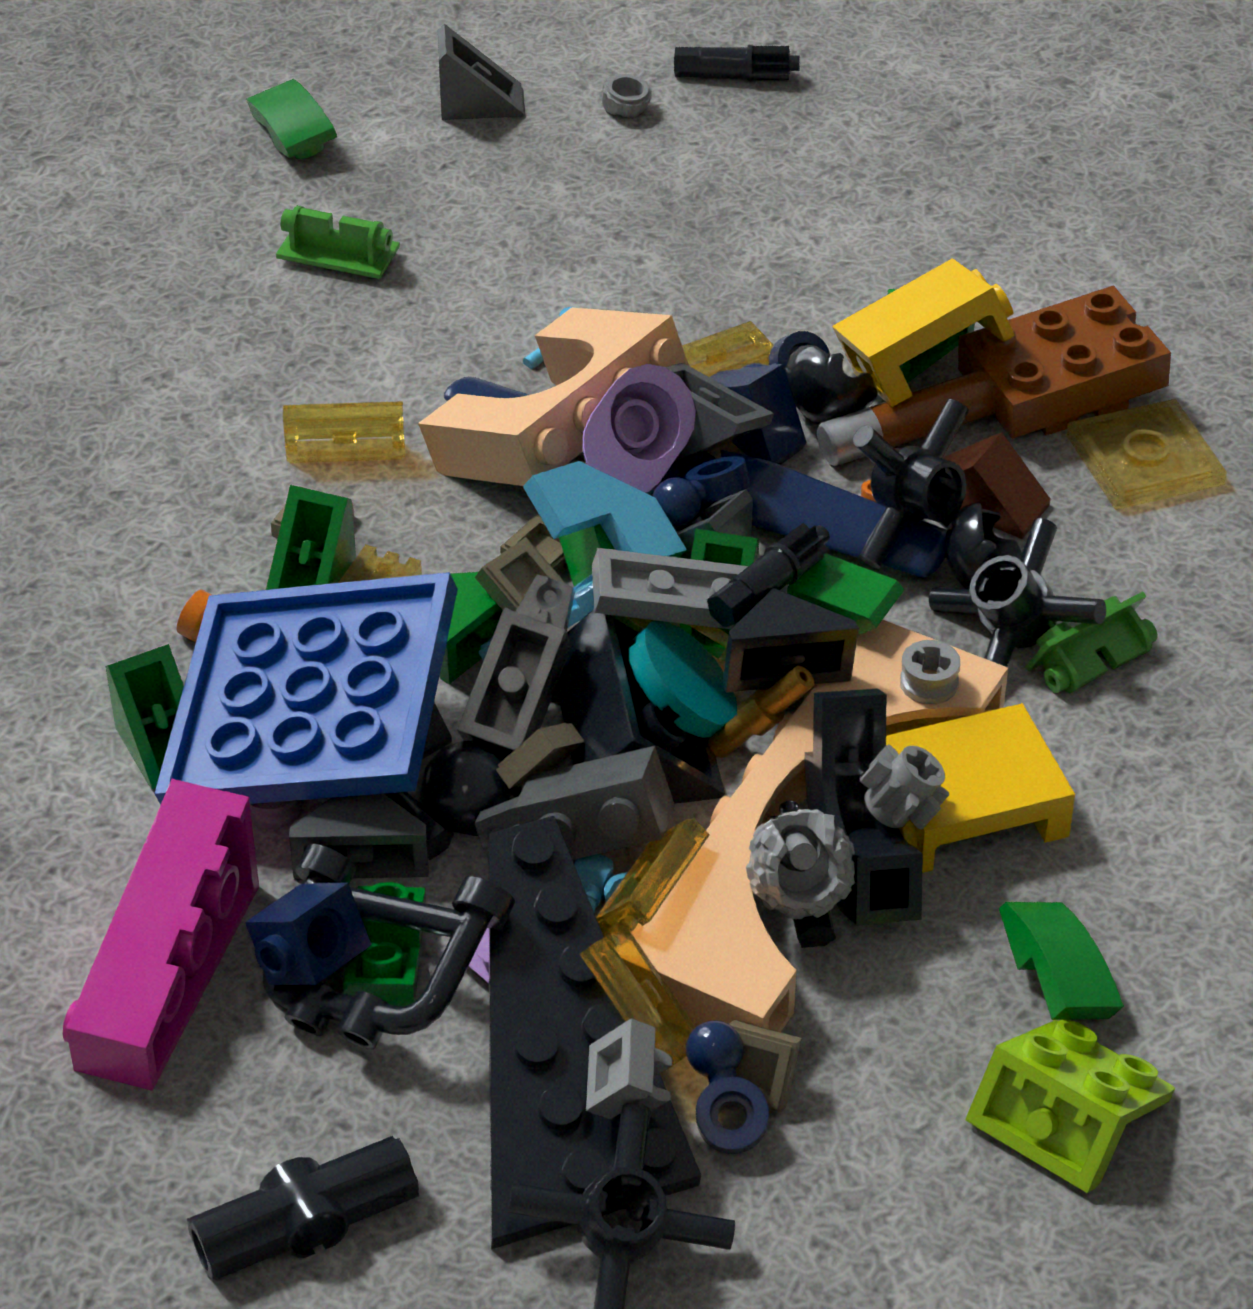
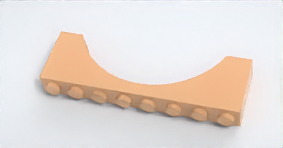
[610,620,1008,1032]

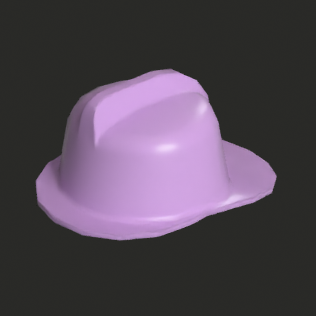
[583,364,696,493]

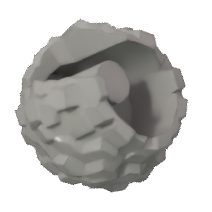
[746,809,855,919]

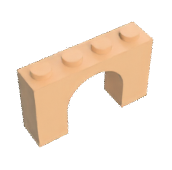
[418,307,689,486]

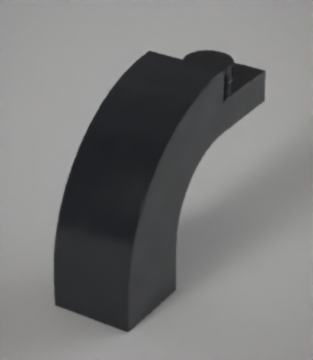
[805,688,923,925]

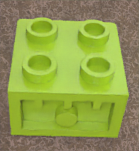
[965,1019,1175,1193]

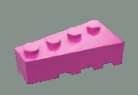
[62,779,259,1091]

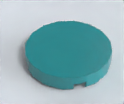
[629,621,737,738]

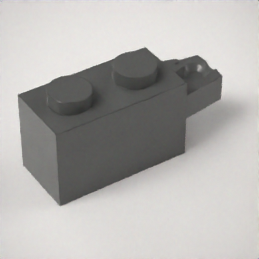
[457,575,575,757]
[475,746,675,860]

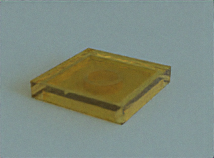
[1066,399,1227,510]

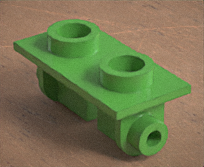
[276,205,400,279]
[1024,591,1158,694]

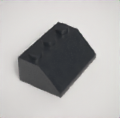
[556,610,725,804]

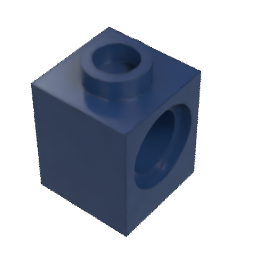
[245,883,371,985]

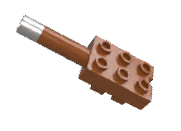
[817,285,1171,467]

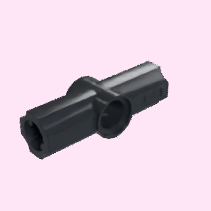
[187,1136,419,1281]

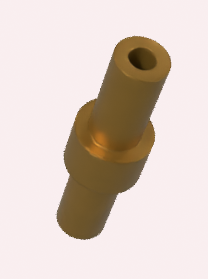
[708,666,814,758]

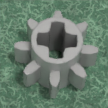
[860,745,949,830]

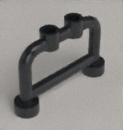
[262,844,515,1050]

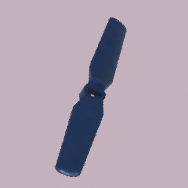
[444,376,947,577]

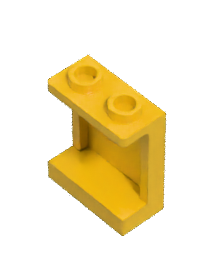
[832,258,1015,407]
[886,703,1075,873]

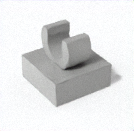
[586,1018,672,1119]

